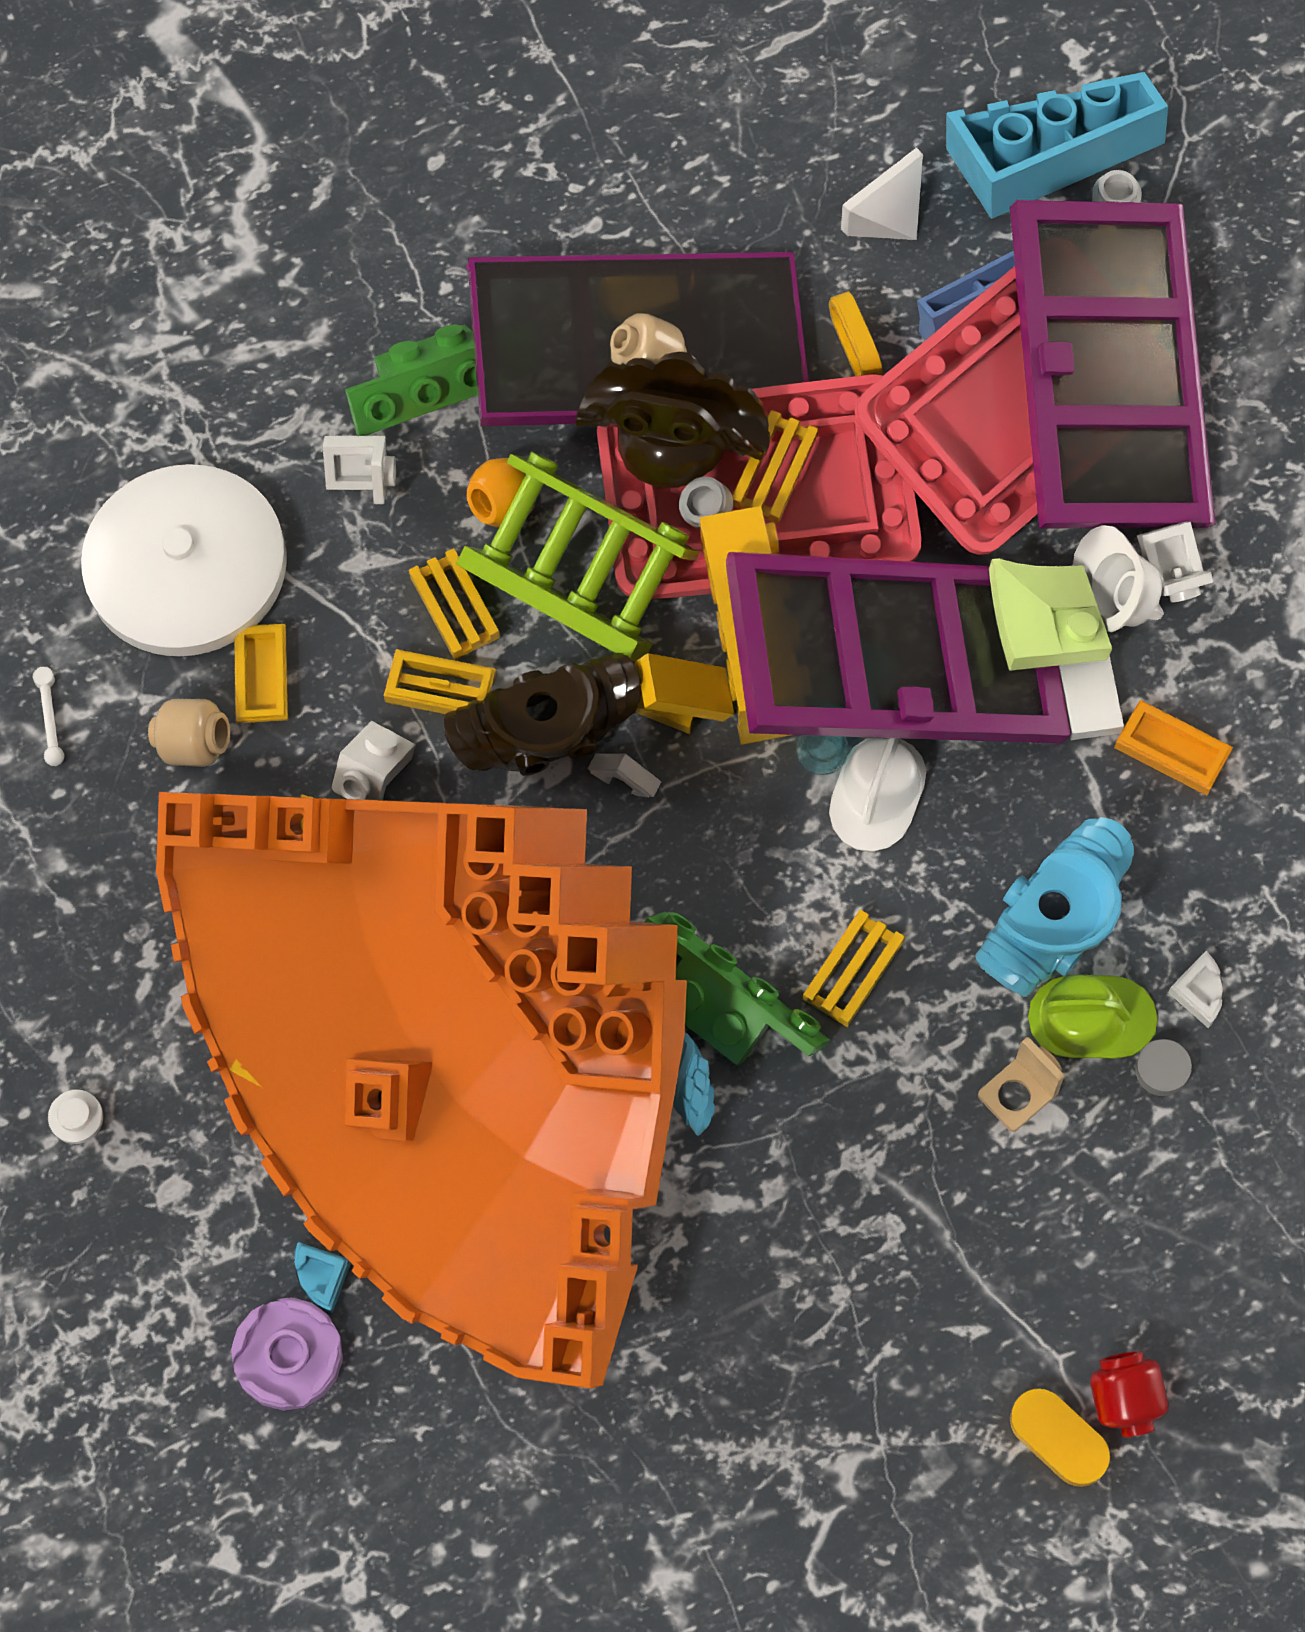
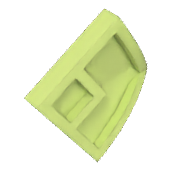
[989,558,1112,671]

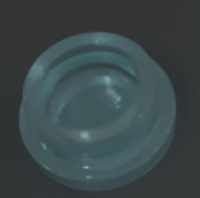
[796,735,848,775]

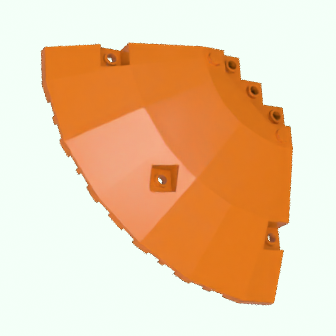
[156,792,687,1389]

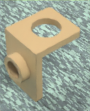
[978,1037,1065,1132]

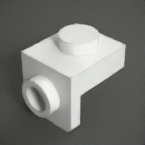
[323,436,396,504]
[1137,521,1213,602]
[332,721,416,800]

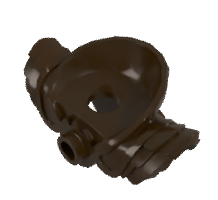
[575,352,770,488]
[444,653,641,776]

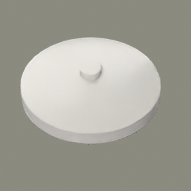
[82,464,287,656]

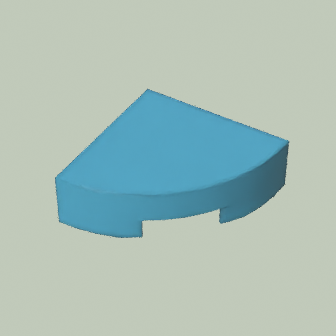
[294,1242,351,1314]

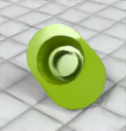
[1028,974,1158,1059]

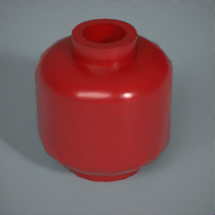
[1090,1351,1169,1437]

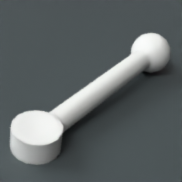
[33,667,64,766]

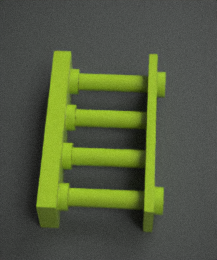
[456,451,700,661]

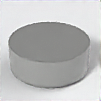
[679,477,733,530]
[1135,1039,1192,1096]

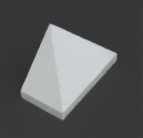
[841,148,923,240]

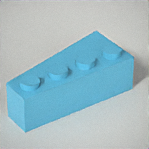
[946,72,1168,219]

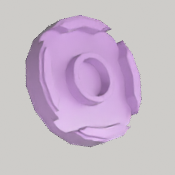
[231,1297,343,1411]

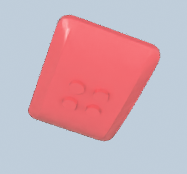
[854,239,1180,555]
[597,374,922,599]

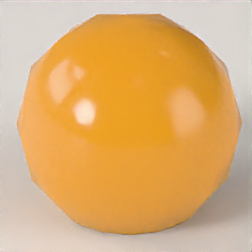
[467,458,536,528]

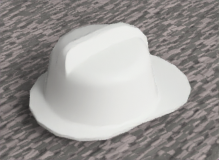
[1072,525,1164,632]
[829,737,926,852]

